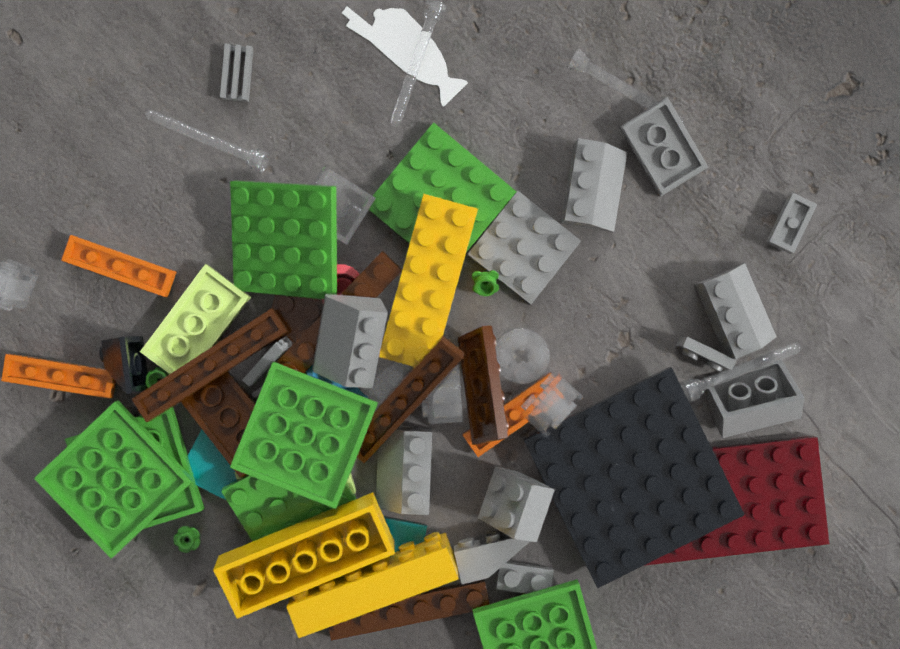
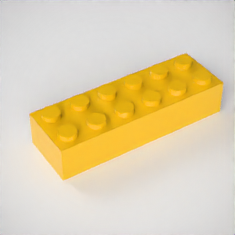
[379,194,478,367]
[213,492,395,618]
[287,532,459,638]

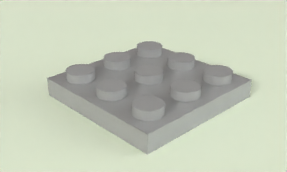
[467,191,581,305]

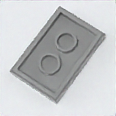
[619,97,708,196]

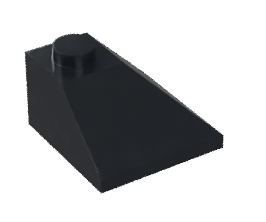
[99,336,148,394]

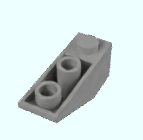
[454,532,530,584]

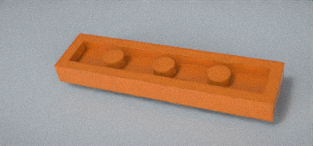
[61,235,176,297]
[1,354,116,399]
[462,372,567,457]

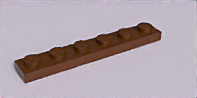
[269,251,402,373]
[132,308,289,422]
[357,335,465,463]
[328,579,490,641]

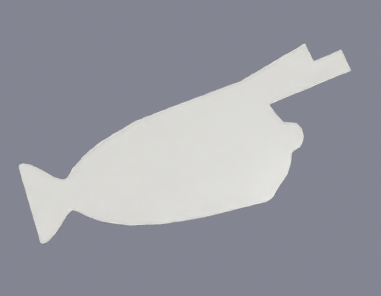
[342,7,468,106]

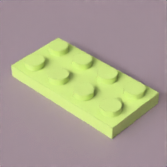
[140,264,251,374]

